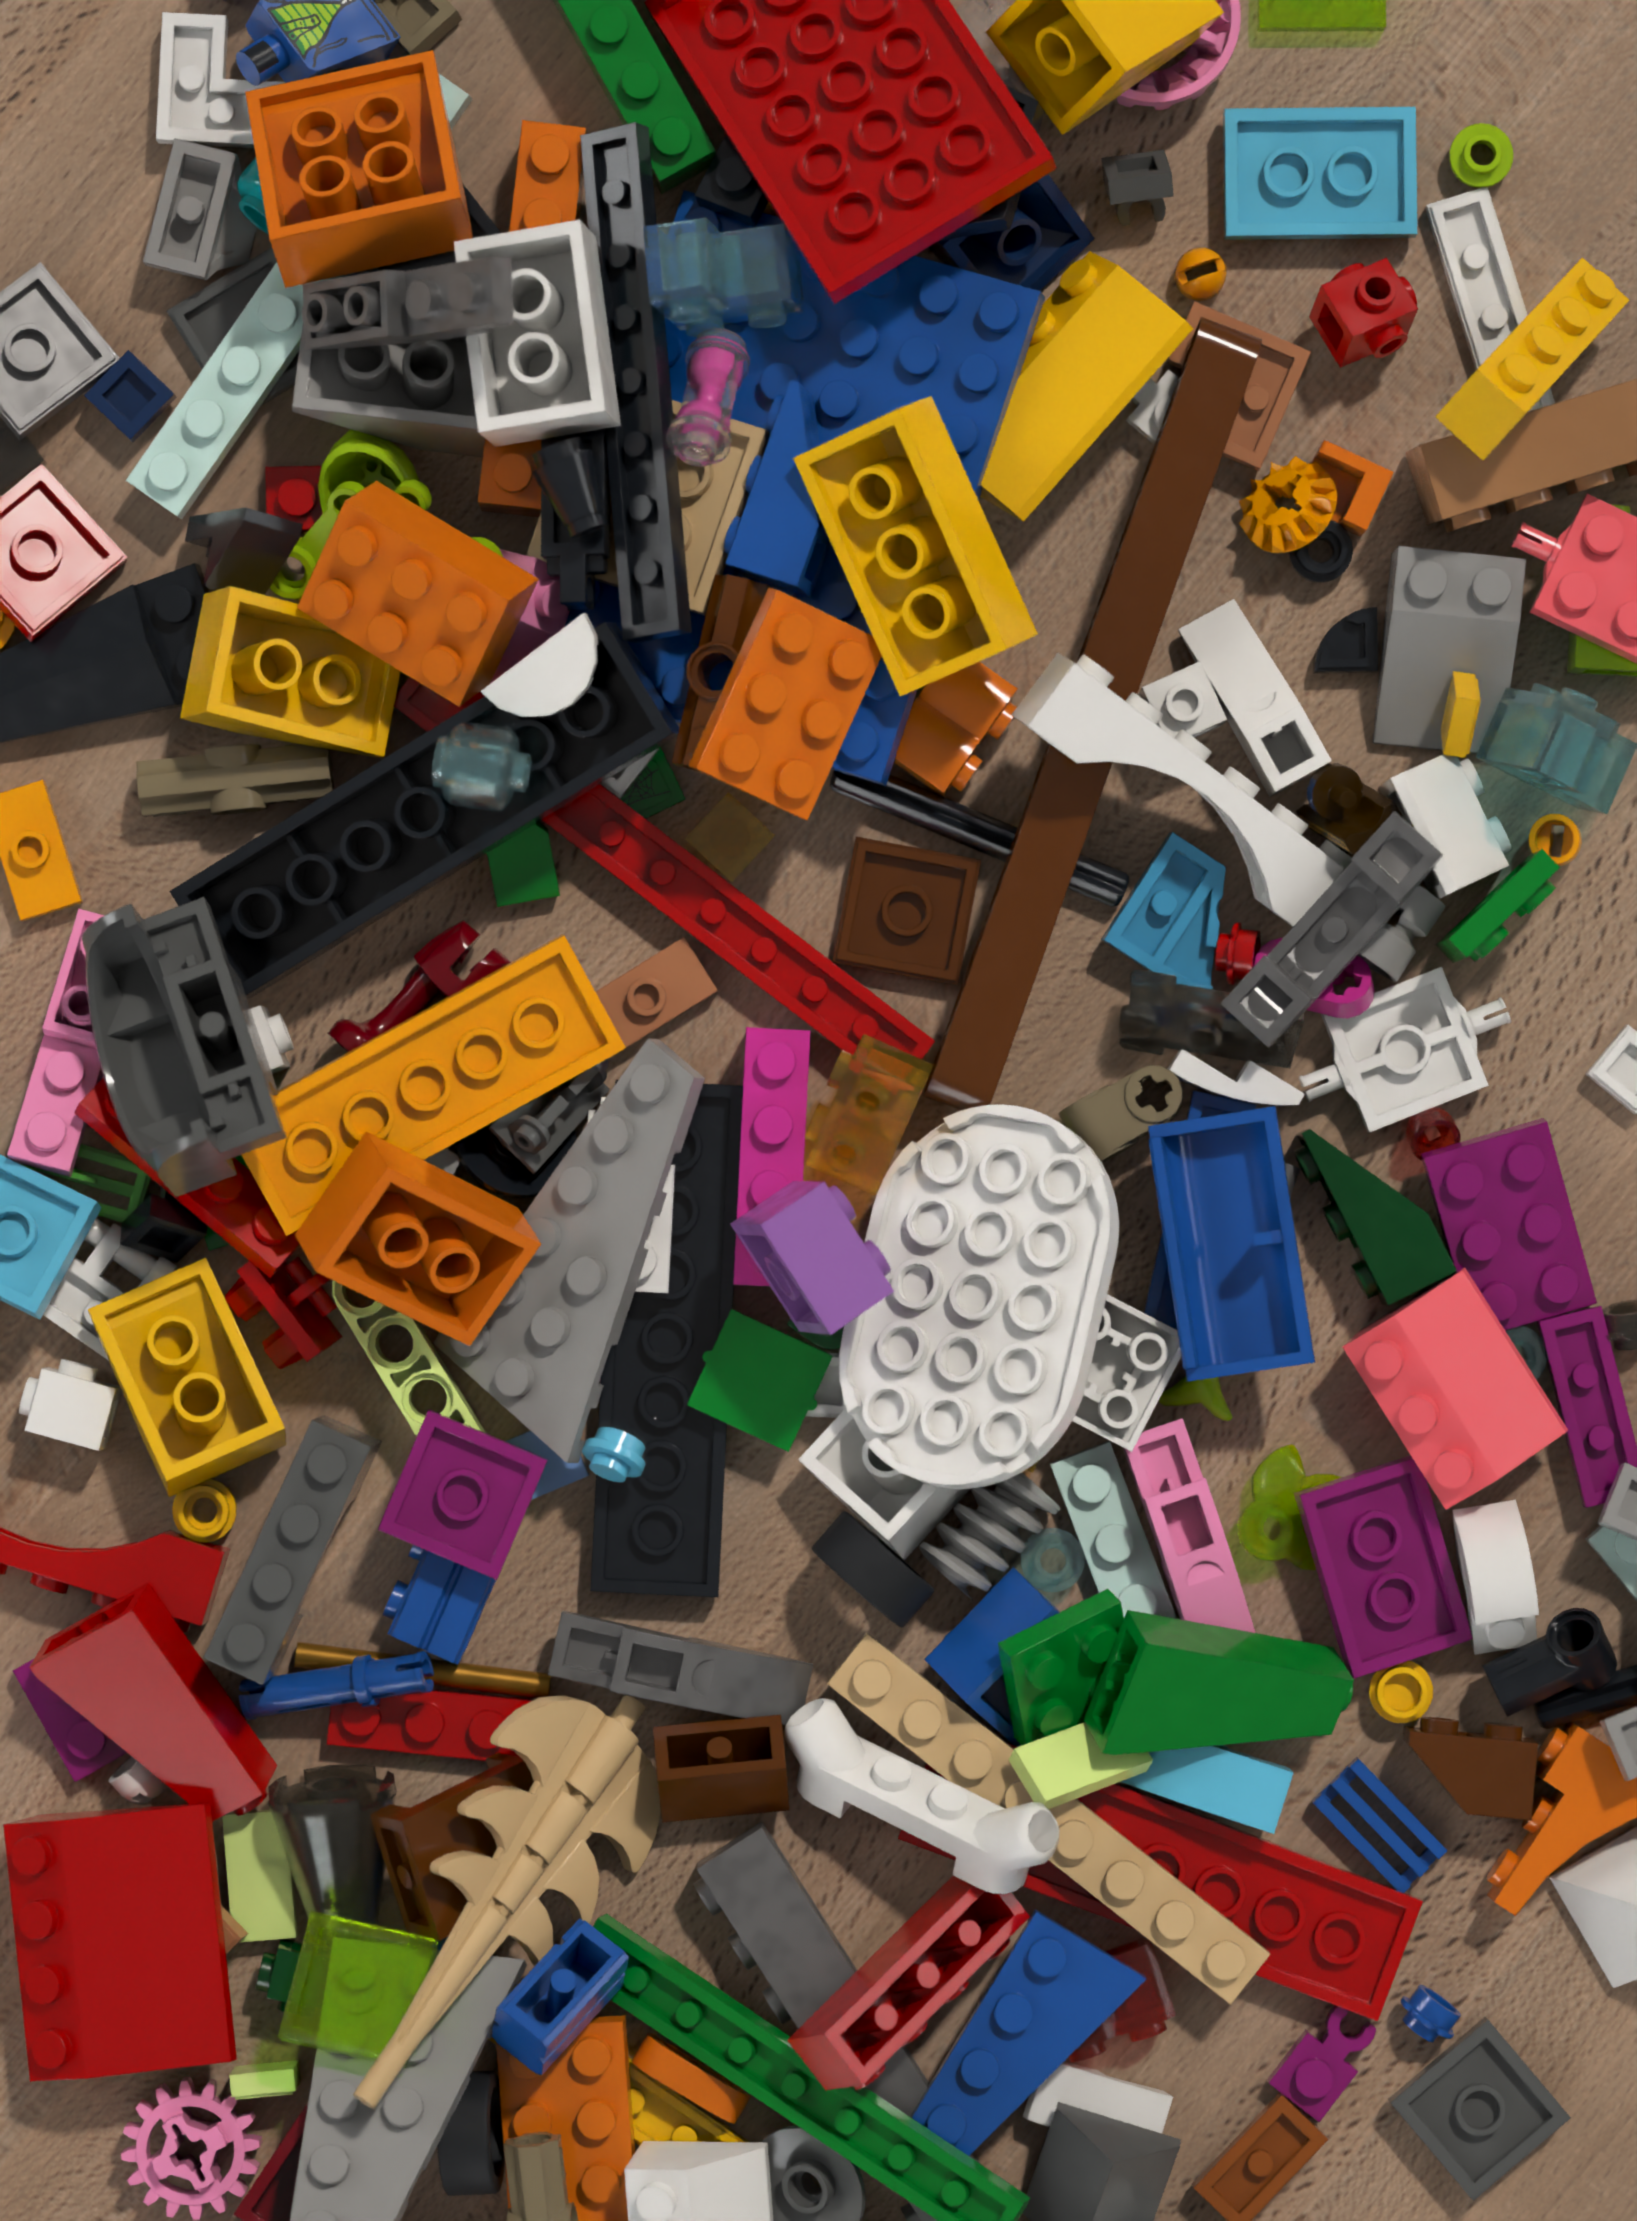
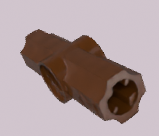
[671,574,772,773]

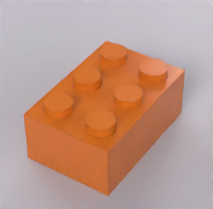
[297,481,539,707]
[295,1131,541,1346]

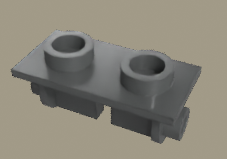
[488,1059,610,1174]

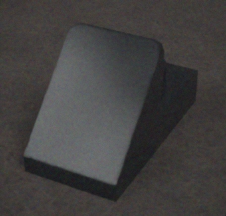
[185,507,303,595]

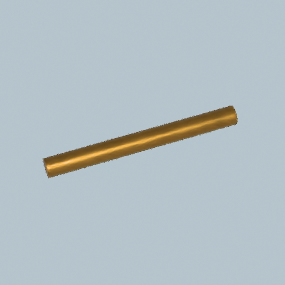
[294,1642,551,1698]

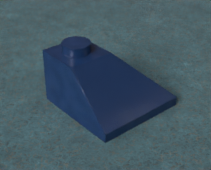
[929,174,1095,291]

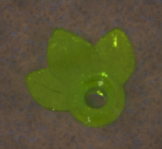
[1238,1444,1342,1571]

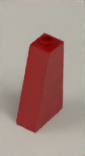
[29,1583,277,1822]

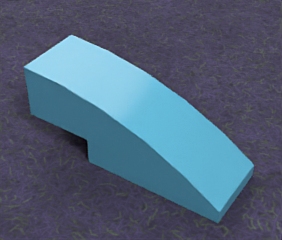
[1121,1745,1294,1834]

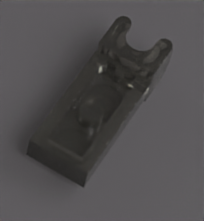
[1118,970,1304,1069]

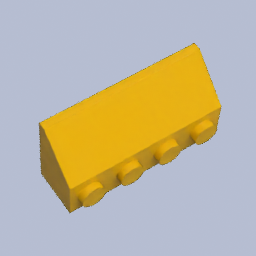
[980,251,1194,522]
[793,396,1038,696]

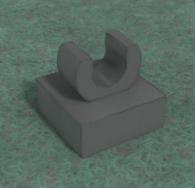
[1101,150,1174,226]

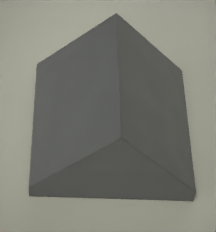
[1023,2102,1181,2221]

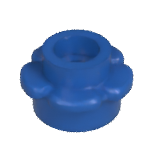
[1401,1984,1461,2043]

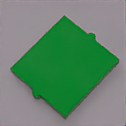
[687,1309,833,1452]

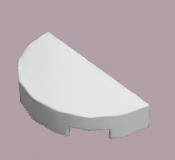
[480,613,598,717]

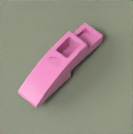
[7,909,104,1177]
[1123,1418,1255,1633]

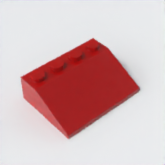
[3,1803,237,2082]

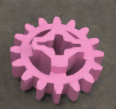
[121,2076,263,2220]

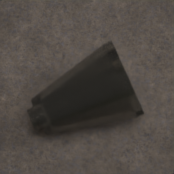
[268,1764,397,1949]

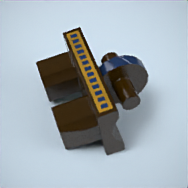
[1296,763,1403,855]

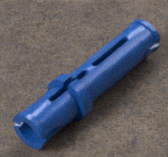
[239,1651,434,1720]

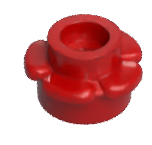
[1215,922,1261,985]

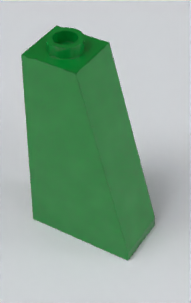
[1084,1610,1354,1755]

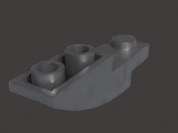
[302,256,514,350]
[548,1611,813,1725]

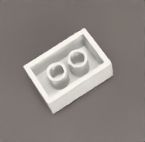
[454,220,621,447]

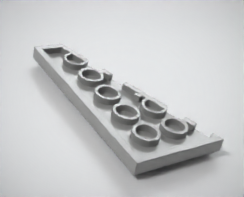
[290,1938,527,2221]

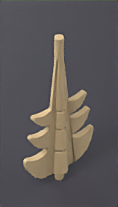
[353,1695,661,2109]

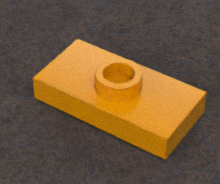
[0,780,84,921]

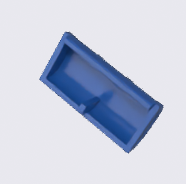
[1148,1106,1315,1382]

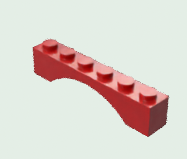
[0,1526,230,1632]

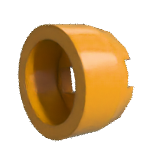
[1175,247,1227,301]
[1529,814,1582,866]

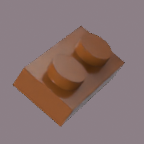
[1192,2092,1328,2221]

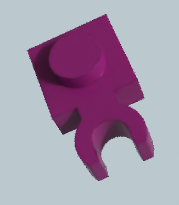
[1267,2005,1376,2122]

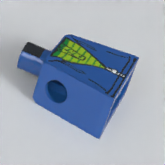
[236,0,401,86]

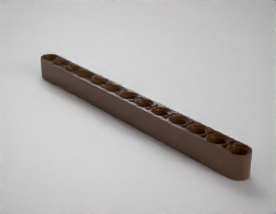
[923,317,1262,1110]

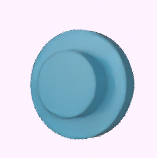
[582,1427,645,1482]

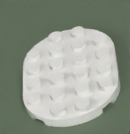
[839,1104,1119,1489]

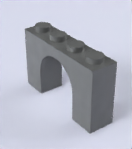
[203,1415,382,1685]

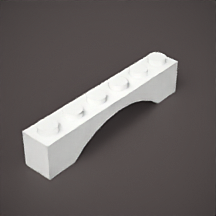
[1012,653,1352,927]

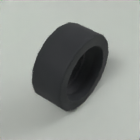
[812,1511,934,1628]
[437,2070,505,2196]

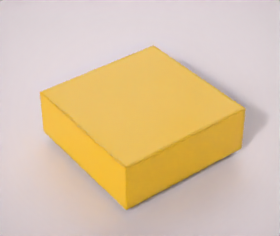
[1441,671,1480,758]

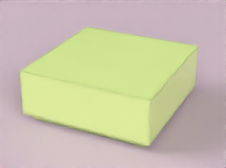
[229,2060,301,2100]

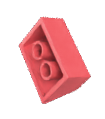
[1342,1268,1568,1510]

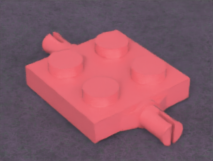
[1511,494,1637,664]

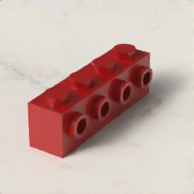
[787,1876,1030,2090]

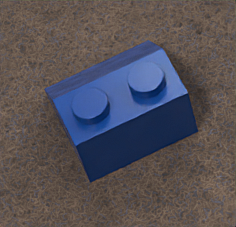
[924,1567,1061,1747]

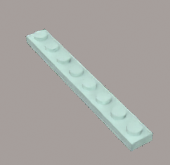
[126,74,472,519]

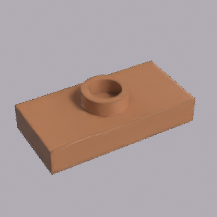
[596,937,718,1059]

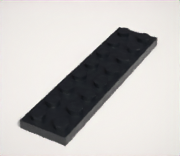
[590,1079,743,1598]

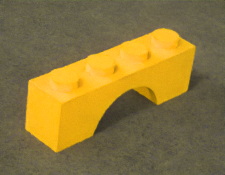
[1435,257,1629,460]

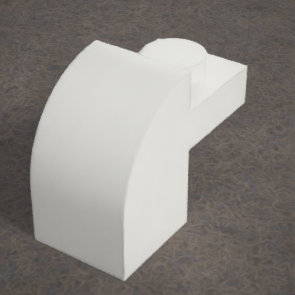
[1452,1500,1539,1655]

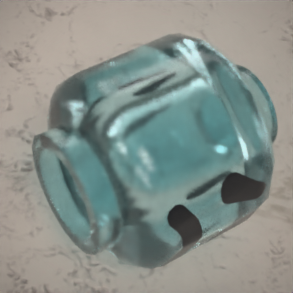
[432,722,531,812]

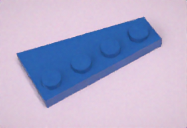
[910,1909,1146,2156]

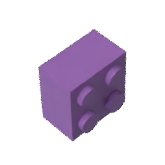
[730,1181,894,1335]

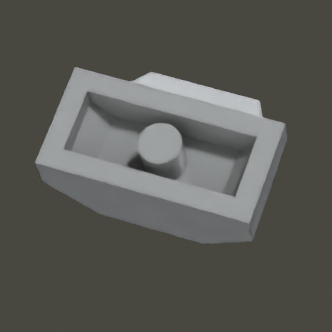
[143,138,257,280]

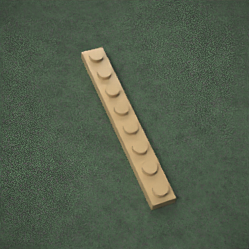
[827,1632,1270,2005]

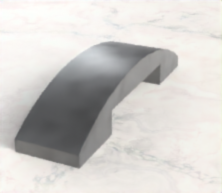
[1221,811,1443,1047]

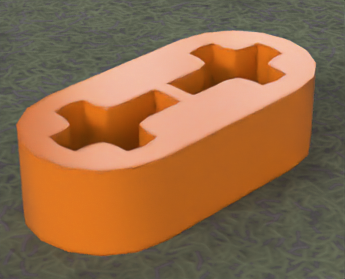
[631,2033,752,2124]

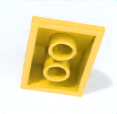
[180,586,401,758]
[88,1257,286,1497]

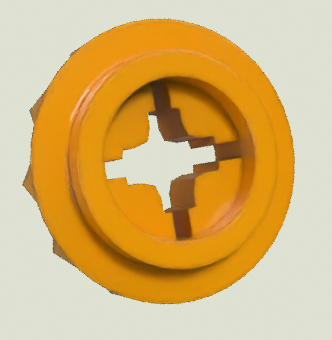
[1239,456,1337,553]

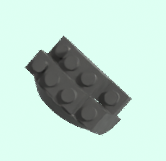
[82,897,287,1197]

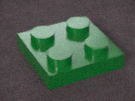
[1436,849,1560,963]
[998,1589,1124,1745]

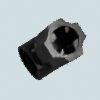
[1482,1608,1617,1717]

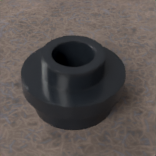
[1288,520,1353,583]

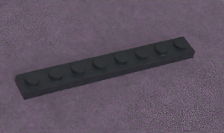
[580,122,692,643]

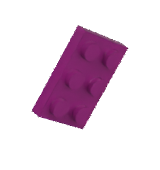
[1421,1118,1597,1330]
[1294,1455,1473,1679]

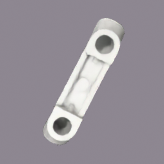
[783,1698,1059,1894]

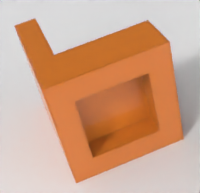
[1294,440,1394,537]

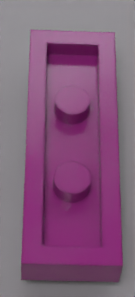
[1537,1306,1637,1508]

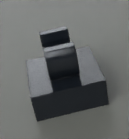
[120,1187,207,1263]

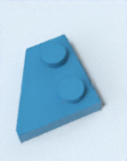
[1101,832,1226,1006]

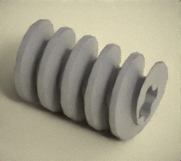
[919,1472,1061,1600]

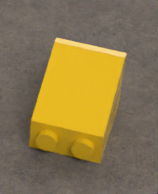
[986,0,1224,135]

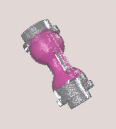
[666,328,750,467]

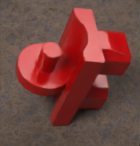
[225,1257,343,1369]

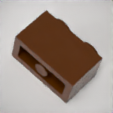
[653,1714,790,1823]

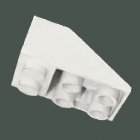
[1072,1294,1181,1452]

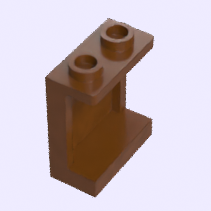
[369,1753,534,1940]

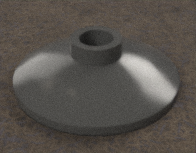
[761,2125,866,2221]

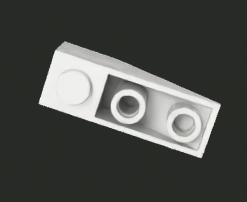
[1178,599,1332,797]

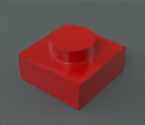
[265,465,323,532]

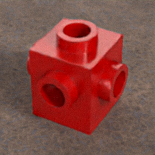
[1309,257,1418,368]

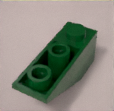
[1293,1129,1457,1306]

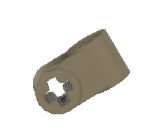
[1058,1065,1183,1164]

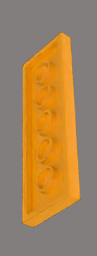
[241,934,626,1236]

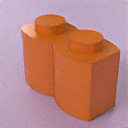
[894,662,1018,797]

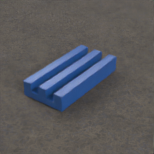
[1311,1757,1448,1893]

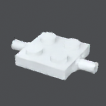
[1299,967,1511,1133]

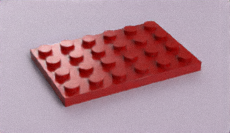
[644,0,1057,304]

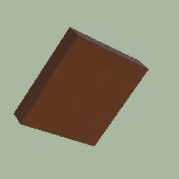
[833,836,981,986]

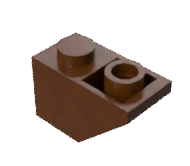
[1403,1717,1538,1820]

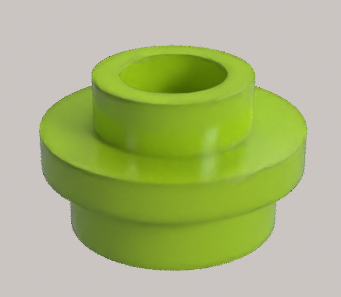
[1449,123,1514,188]

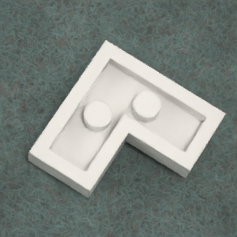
[156,12,285,148]

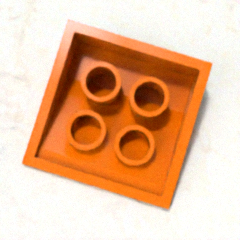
[245,50,473,288]

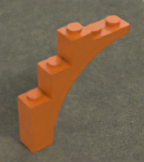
[1486,1722,1637,1916]

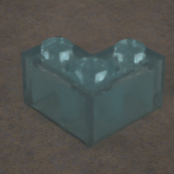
[643,218,805,337]
[1475,683,1637,814]

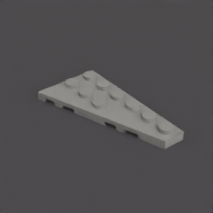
[433,1038,705,1463]

